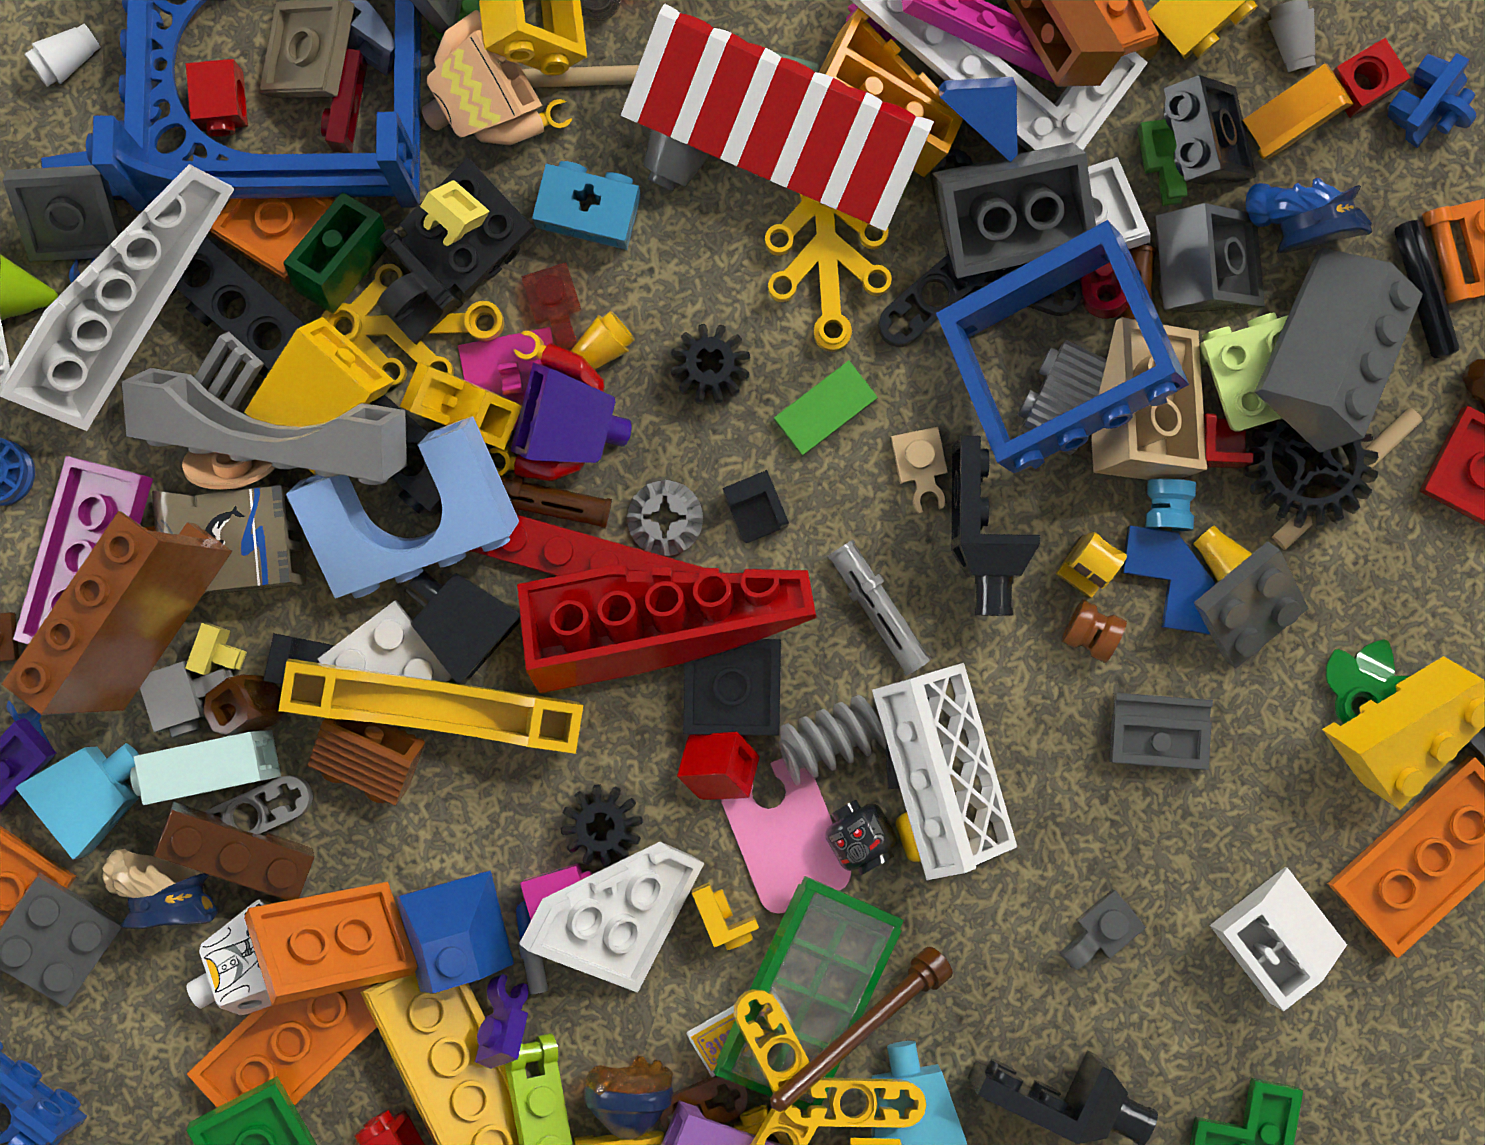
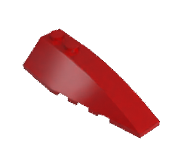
[517,565,817,693]

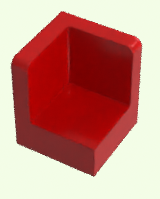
[1204,413,1254,468]
[677,732,760,800]

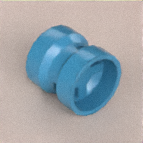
[1145,479,1196,532]

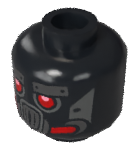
[825,800,897,875]

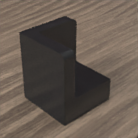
[723,470,789,543]
[263,633,335,685]

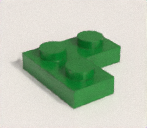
[1190,1078,1303,1145]

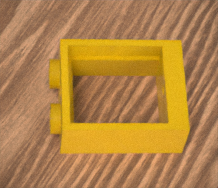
[479,0,587,76]

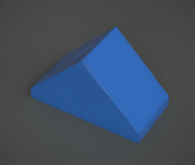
[938,77,1018,162]

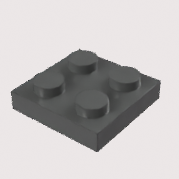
[3,165,123,262]
[1194,541,1309,669]
[0,872,122,1007]

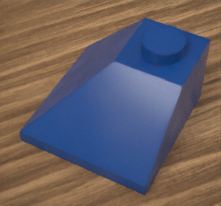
[397,870,514,993]

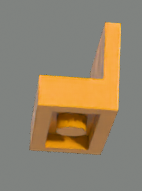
[1243,63,1353,160]

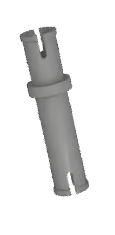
[827,539,932,676]

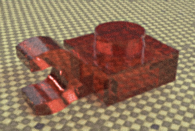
[521,262,582,349]

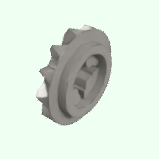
[627,479,703,556]

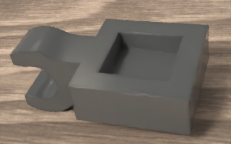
[1059,889,1146,970]

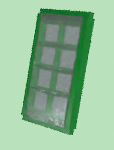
[713,876,904,1111]

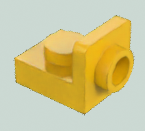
[692,882,759,950]

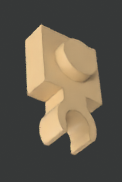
[891,427,948,514]

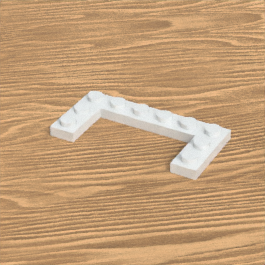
[851,0,1148,152]

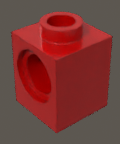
[1333,37,1411,118]
[185,59,248,137]

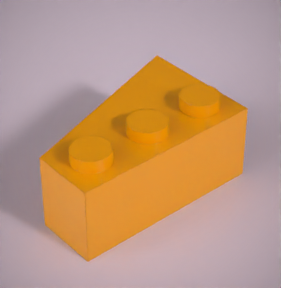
[819,7,963,177]

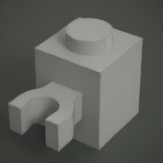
[140,661,233,738]

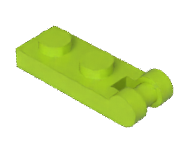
[505,1033,573,1145]

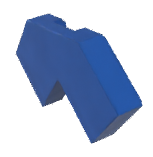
[1121,525,1216,635]

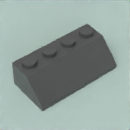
[1255,248,1423,453]

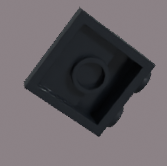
[1163,75,1256,185]

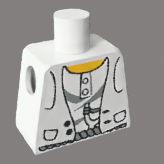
[187,899,272,1015]

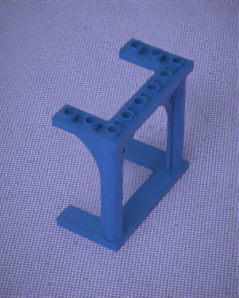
[86,0,422,211]

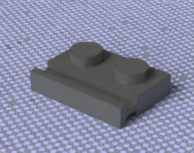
[1109,693,1213,770]

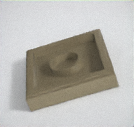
[259,0,355,98]

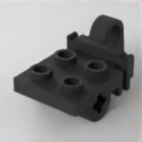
[377,157,536,345]

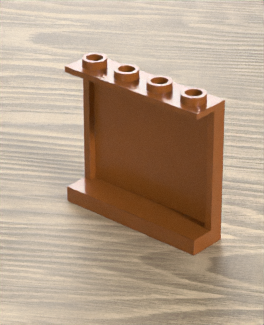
[1,511,232,715]

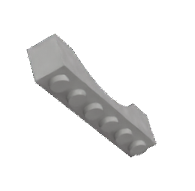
[122,368,407,485]

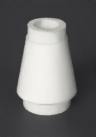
[24,24,101,87]

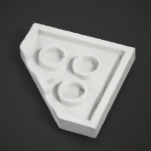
[519,842,704,993]

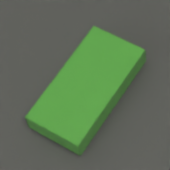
[774,360,878,457]

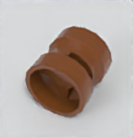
[1061,599,1127,663]

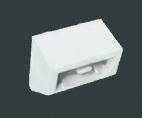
[1210,867,1347,1011]

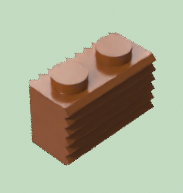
[307,718,425,806]

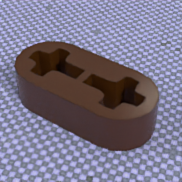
[660,1076,748,1132]

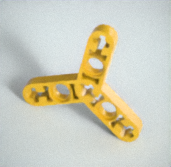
[734,989,926,1145]

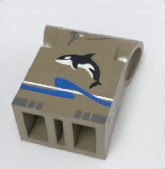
[152,485,307,600]

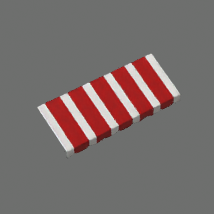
[621,4,934,231]

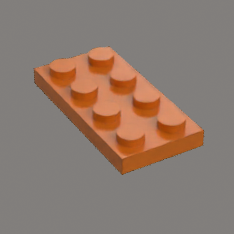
[1327,756,1485,958]
[187,984,377,1107]

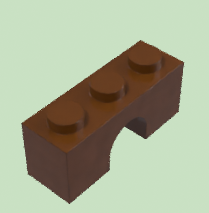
[154,802,315,900]

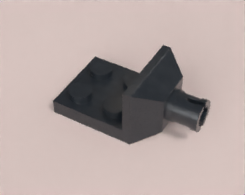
[951,435,1040,616]
[967,1050,1158,1145]

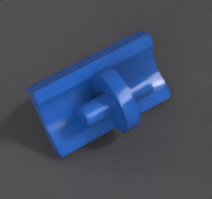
[1388,53,1477,148]

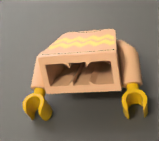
[422,10,572,145]

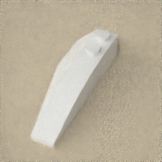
[0,164,234,431]

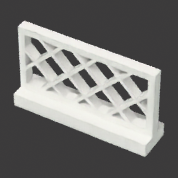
[872,663,1017,880]

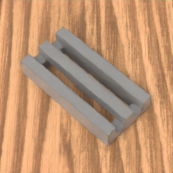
[194,332,264,409]

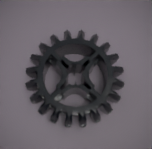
[1244,418,1379,529]

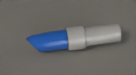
[516,900,548,994]

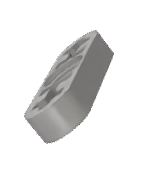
[204,775,313,835]

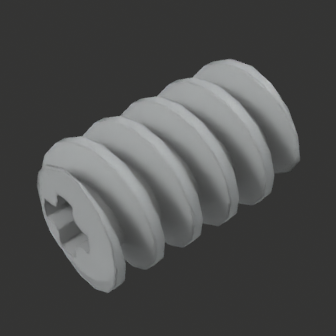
[779,695,887,785]

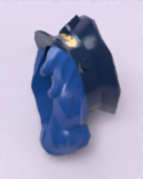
[1246,178,1372,253]

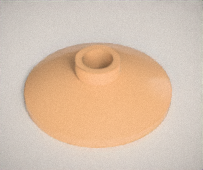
[182,451,275,489]

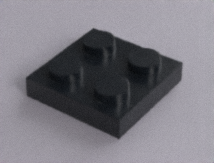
[683,639,781,736]

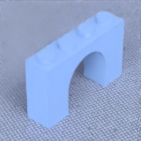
[286,416,519,599]

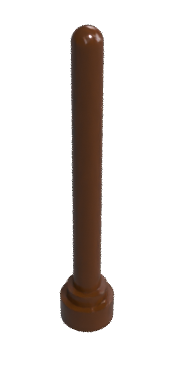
[770,947,953,1112]

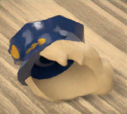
[102,849,219,929]

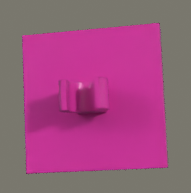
[458,327,554,430]

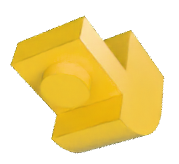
[400,362,522,450]

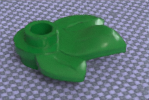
[1326,639,1410,724]

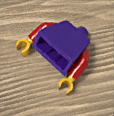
[488,331,632,481]

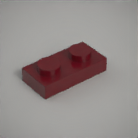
[321,48,368,153]

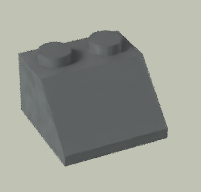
[1155,203,1265,313]

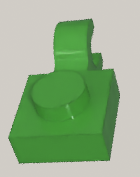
[1137,119,1188,206]

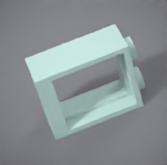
[130,730,281,805]

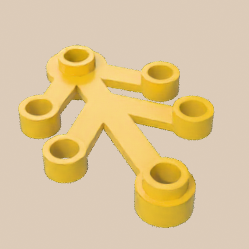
[765,194,892,352]
[321,264,504,387]

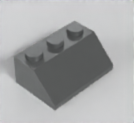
[932,142,1096,278]

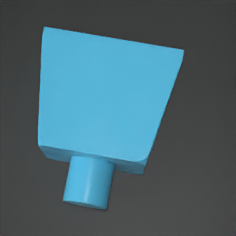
[16,743,139,860]
[872,1041,967,1145]

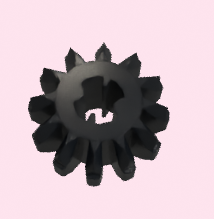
[670,324,750,405]
[561,784,643,867]

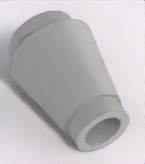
[1267,0,1316,73]

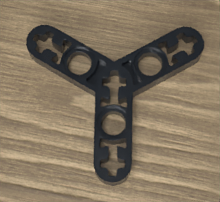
[878,149,1082,347]

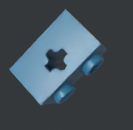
[532,161,641,250]

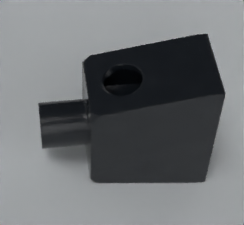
[405,570,521,684]

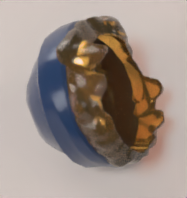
[584,1056,673,1140]

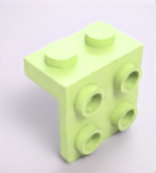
[1199,312,1288,432]

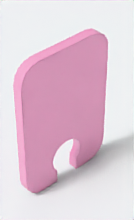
[721,758,851,914]

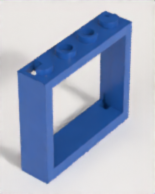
[936,220,1190,473]

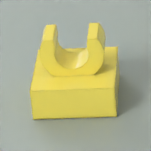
[420,180,490,246]
[185,623,247,675]

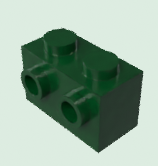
[283,192,387,314]

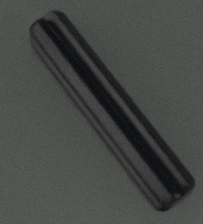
[1394,220,1459,358]

